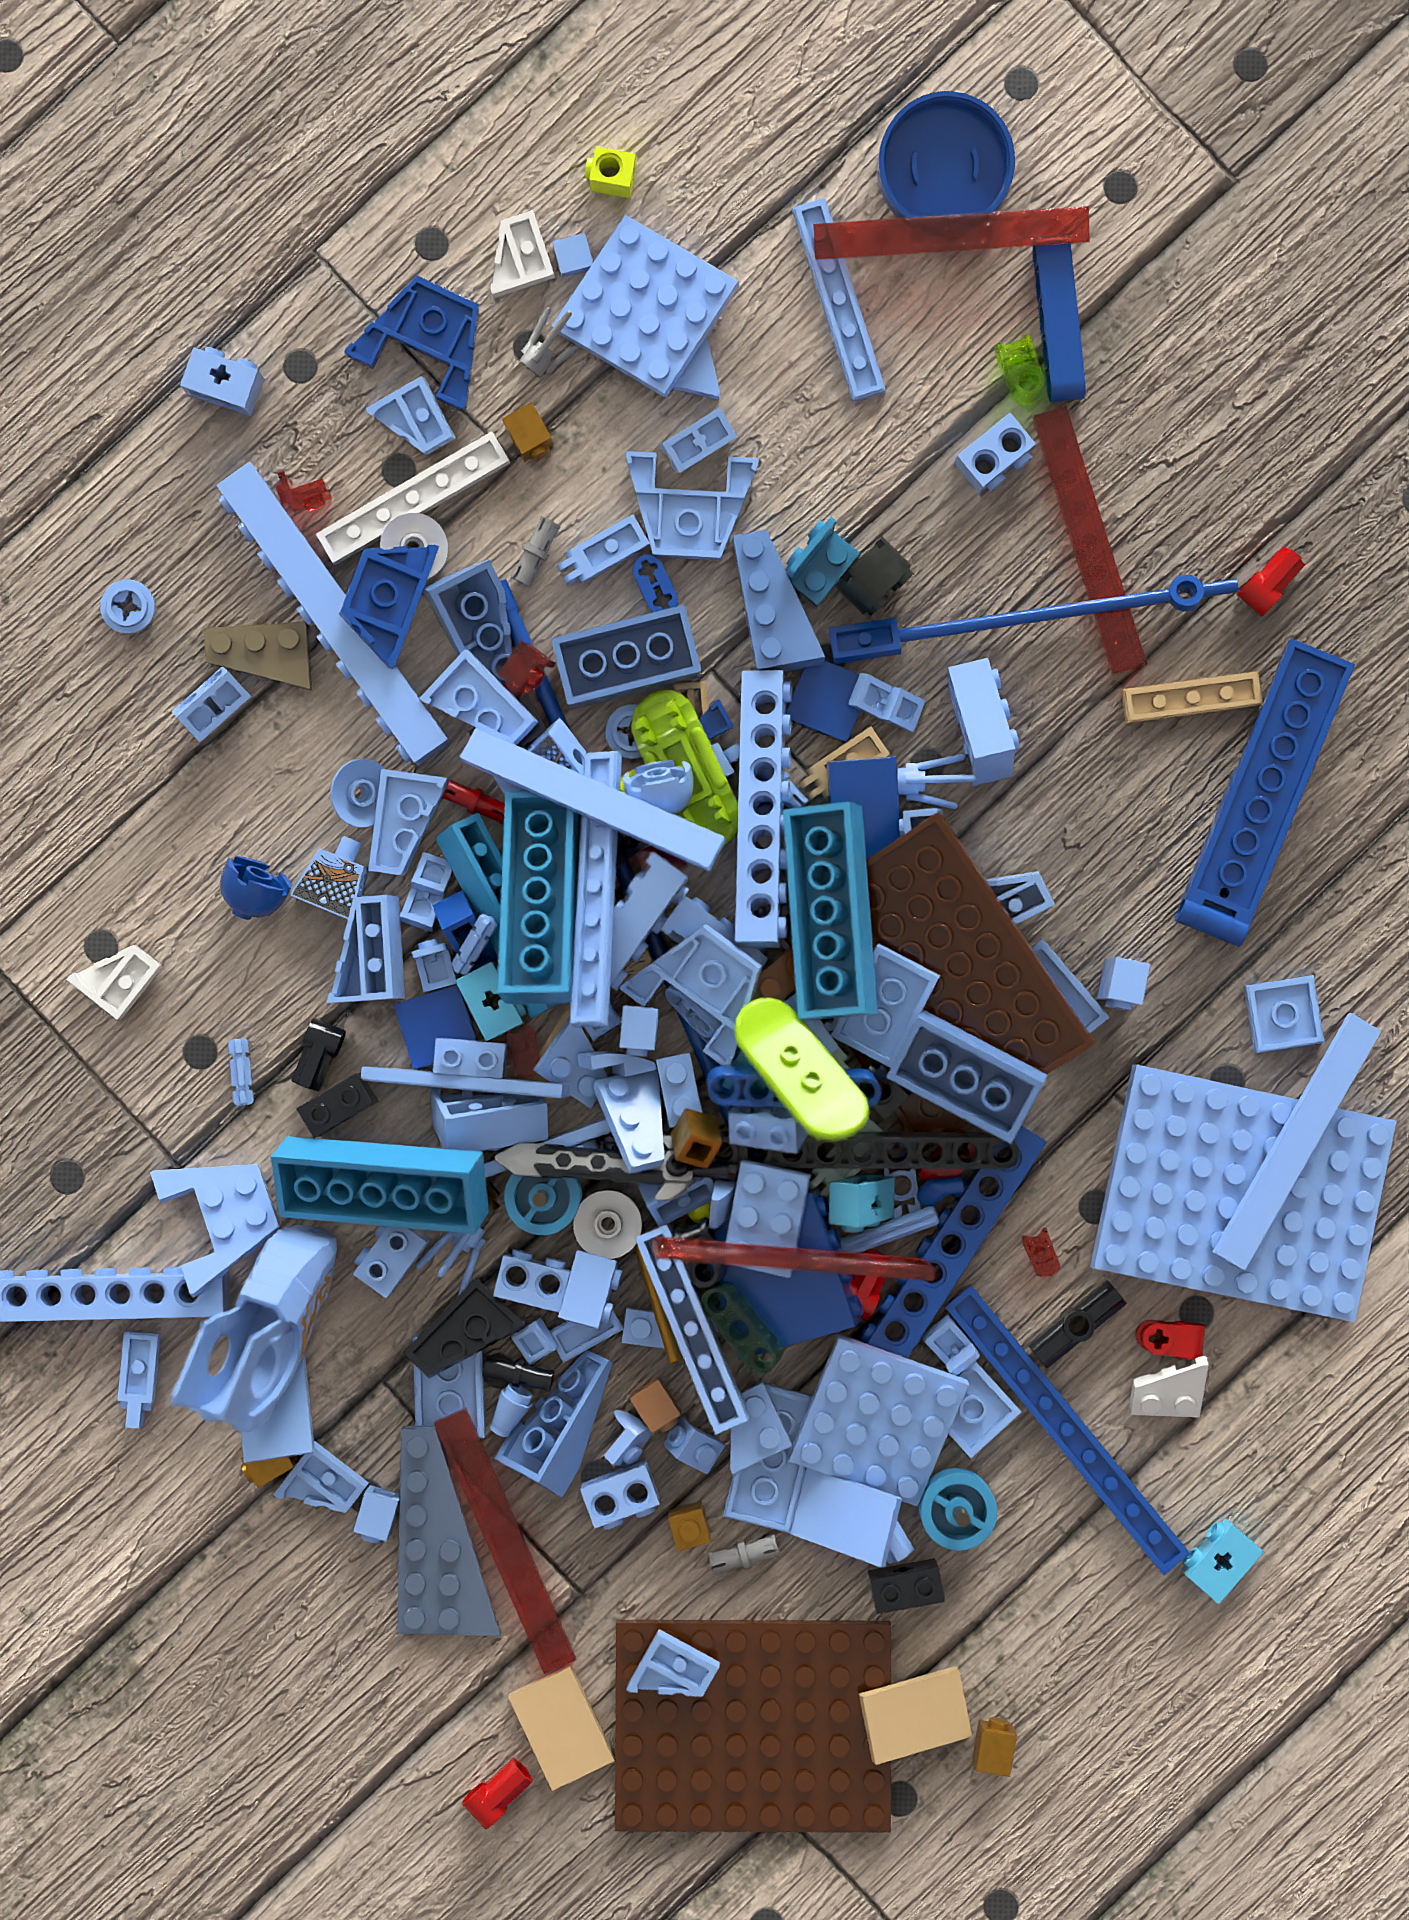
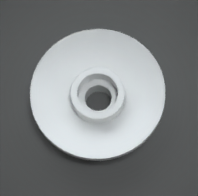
[380,513,448,579]
[573,1190,642,1259]

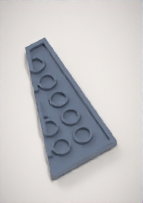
[397,1426,501,1636]

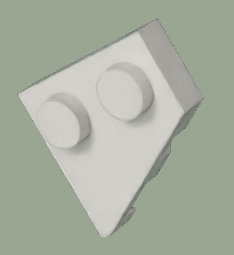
[490,210,555,298]
[66,945,163,1020]
[1129,1356,1208,1418]

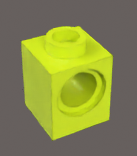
[585,146,637,199]

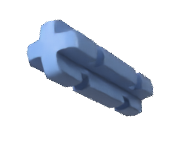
[451,914,497,975]
[228,1038,254,1106]

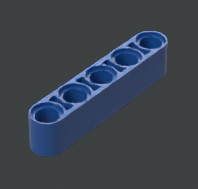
[1032,234,1086,403]
[706,1065,881,1107]

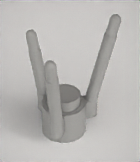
[519,307,581,378]

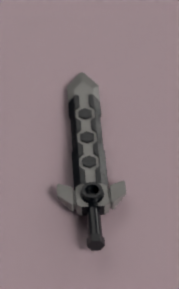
[495,1135,738,1201]

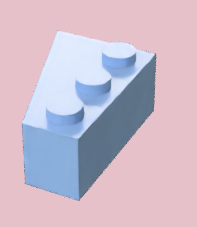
[947,658,1019,786]
[985,871,1055,924]
[327,895,405,1003]
[660,895,768,966]
[430,1088,548,1151]

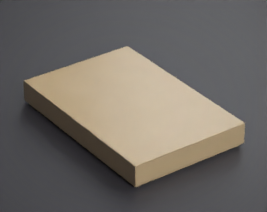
[508,1664,615,1791]
[859,1666,972,1765]

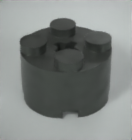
[834,536,914,616]

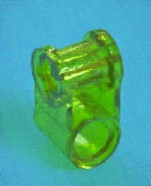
[994,334,1044,405]

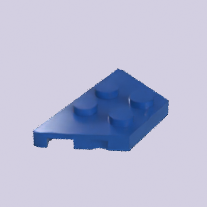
[339,544,439,669]

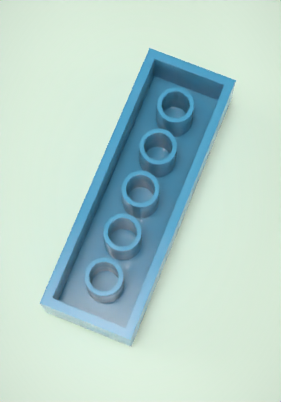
[498,791,580,1004]
[783,802,878,1020]
[271,1136,489,1234]

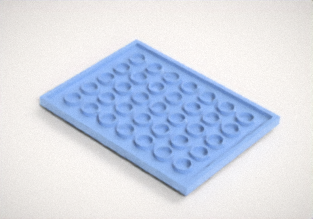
[1090,1064,1397,1322]

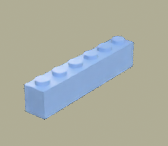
[635,1224,750,1434]

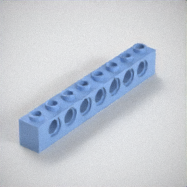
[735,670,792,948]
[0,1267,230,1322]

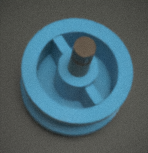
[504,1173,582,1235]
[918,1467,997,1551]

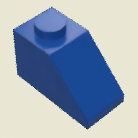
[432,890,499,973]

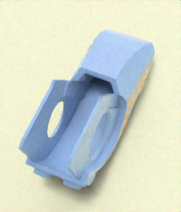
[171,1225,337,1432]

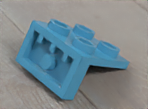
[785,517,860,607]

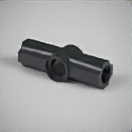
[1027,1280,1127,1369]

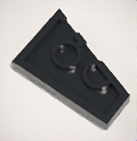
[403,1278,526,1378]

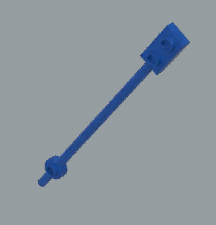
[828,575,1239,664]

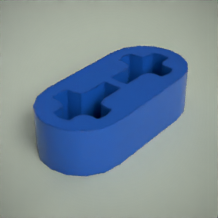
[633,554,678,613]

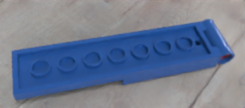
[1175,638,1355,947]

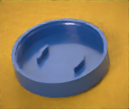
[877,91,1015,237]

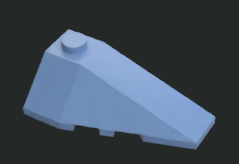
[423,559,520,697]
[494,1350,613,1498]

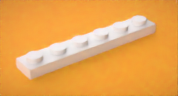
[316,431,510,565]

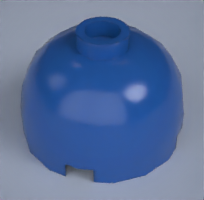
[220,856,292,920]

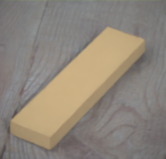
[1121,671,1263,724]

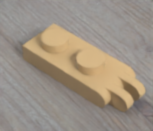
[799,726,890,801]

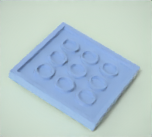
[552,215,739,398]
[788,1334,969,1506]

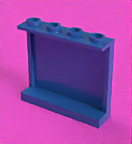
[698,1188,863,1360]

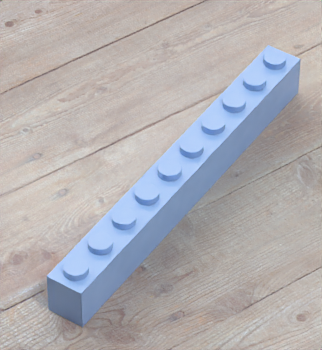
[216,461,451,767]

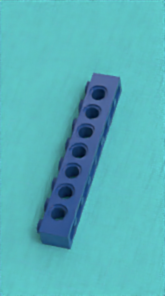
[859,1125,1047,1358]

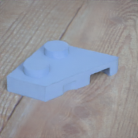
[365,376,456,455]
[533,1017,608,1109]
[730,1381,792,1474]
[273,1441,369,1513]
[626,1629,720,1697]

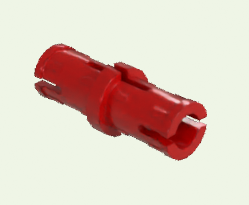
[441,779,505,825]

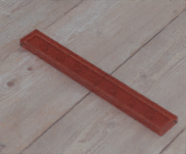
[813,206,1090,260]
[1032,406,1147,676]
[652,1237,935,1281]
[434,1407,576,1674]

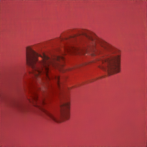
[276,471,332,512]

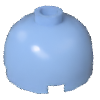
[622,760,693,815]

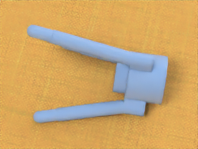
[897,754,976,809]
[415,1227,486,1297]

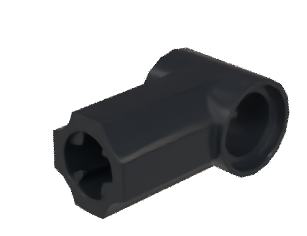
[291,1018,346,1092]

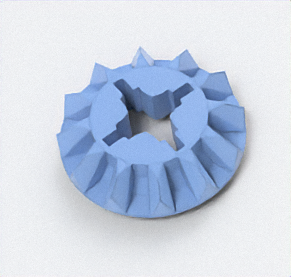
[100,579,156,634]
[605,704,642,759]

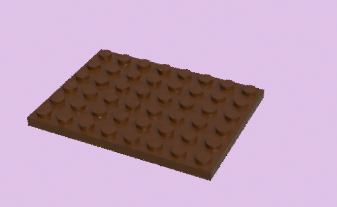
[781,811,1095,1153]
[615,1620,891,1833]

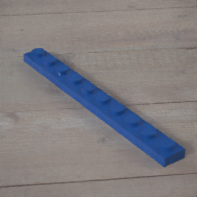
[944,1284,1190,1575]

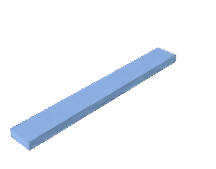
[460,728,725,871]
[570,751,622,1027]
[1212,1013,1381,1271]

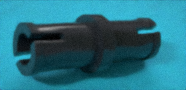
[482,1355,555,1392]

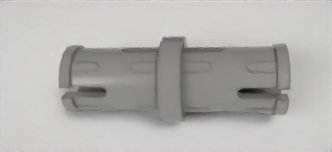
[510,516,561,587]
[708,1535,780,1575]

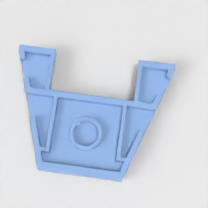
[626,451,759,560]
[619,924,762,1066]
[150,1164,281,1297]

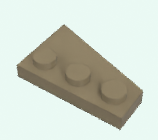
[204,621,312,691]

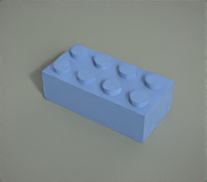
[551,605,702,711]
[886,1010,1047,1144]

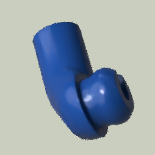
[917,1176,963,1206]

